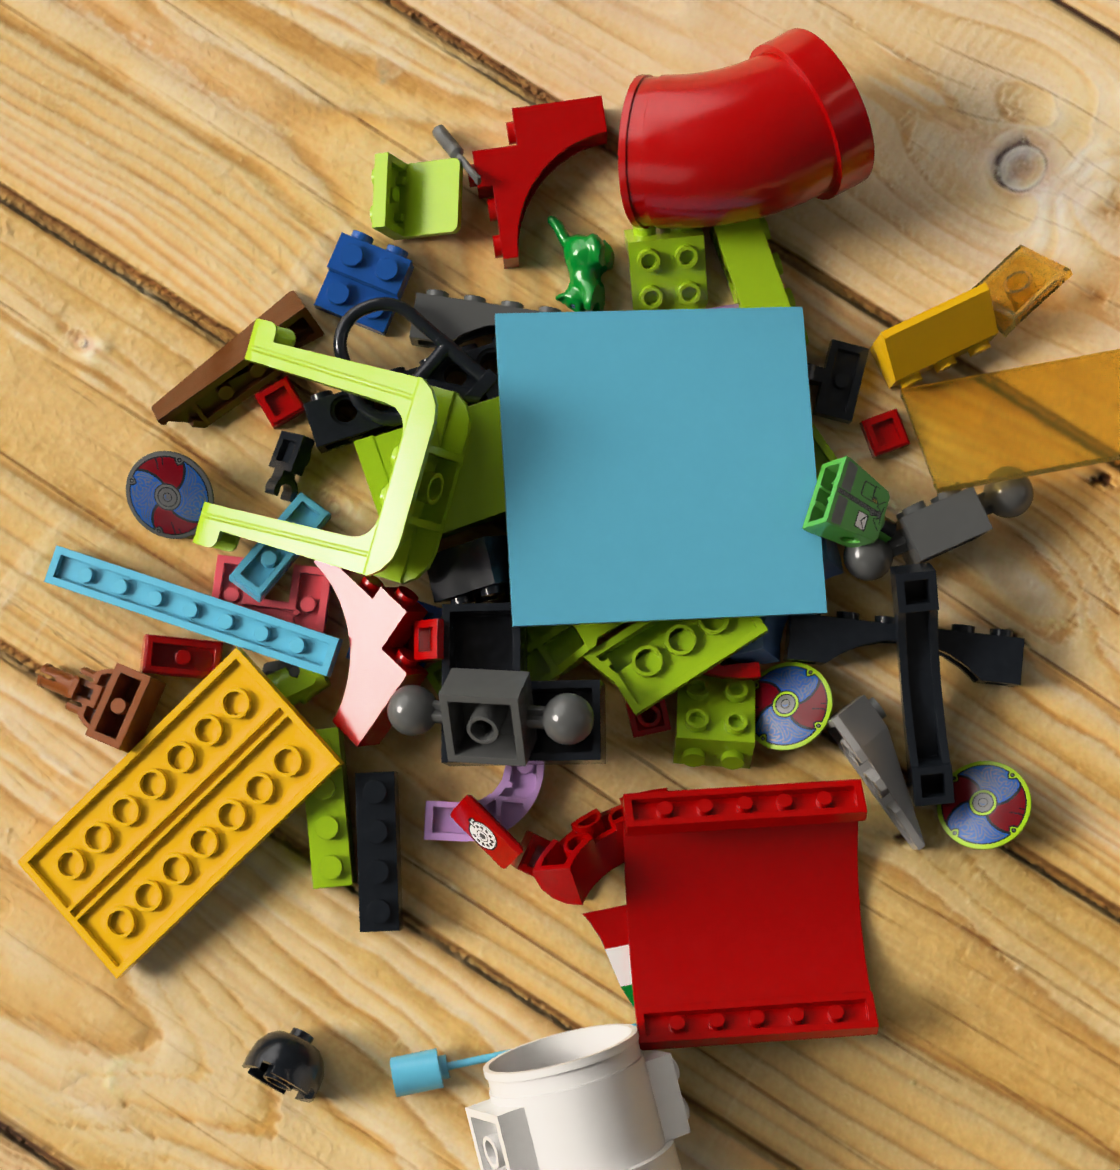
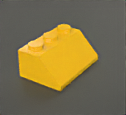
[869,283,998,389]

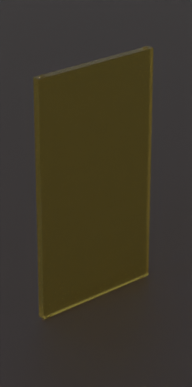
[900,349,1120,493]

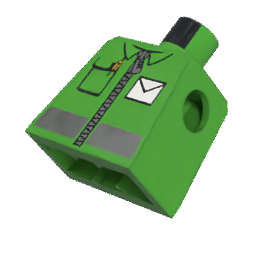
[802,456,897,548]

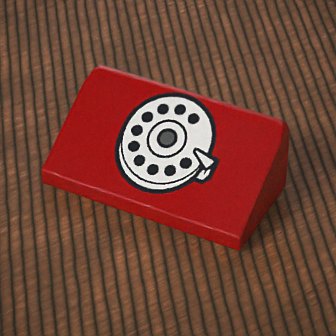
[450,795,524,869]

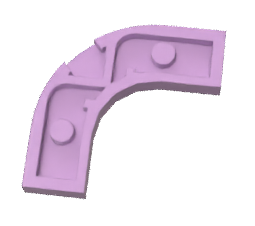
[424,765,545,842]

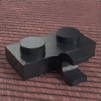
[807,339,869,424]

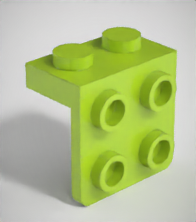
[370,152,463,240]
[624,226,708,310]
[673,675,755,770]

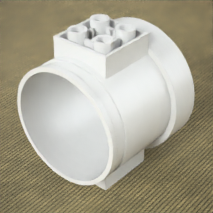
[465,1024,691,1170]

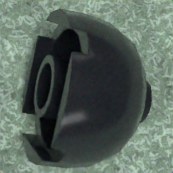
[242,1028,324,1103]

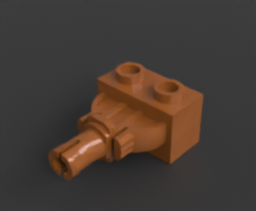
[37,663,166,753]

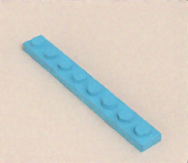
[44,545,343,677]

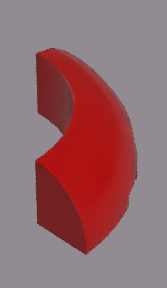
[532,788,668,905]

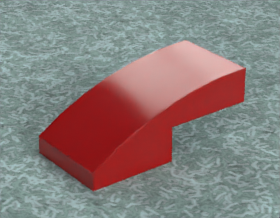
[404,618,444,663]
[702,662,761,680]

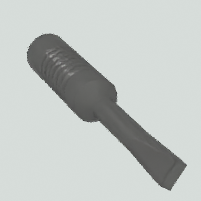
[432,125,481,185]

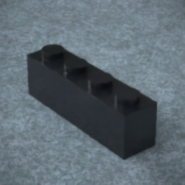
[355,771,403,932]

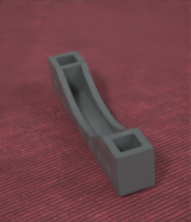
[409,289,561,349]

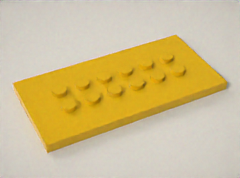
[17,647,344,979]

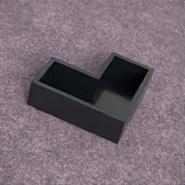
[441,602,606,766]

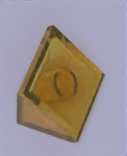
[972,244,1073,338]

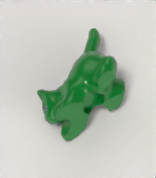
[547,216,615,312]

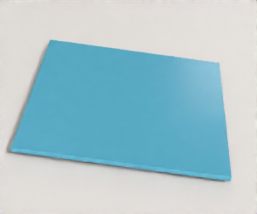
[495,307,827,627]

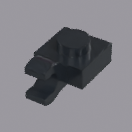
[265,431,315,502]

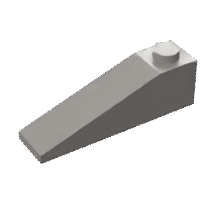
[825,695,925,850]

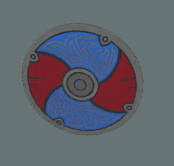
[126,451,214,539]

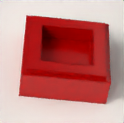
[254,376,305,429]
[859,408,910,458]

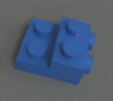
[314,230,414,336]

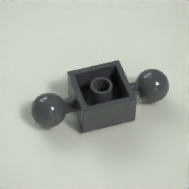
[843,469,1034,581]
[387,668,594,766]

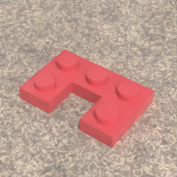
[212,554,332,634]

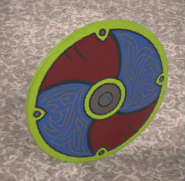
[754,662,833,751]
[937,761,1032,850]

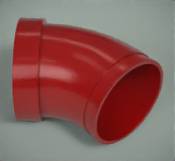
[618,28,875,229]

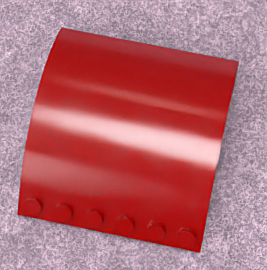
[623,779,879,1051]

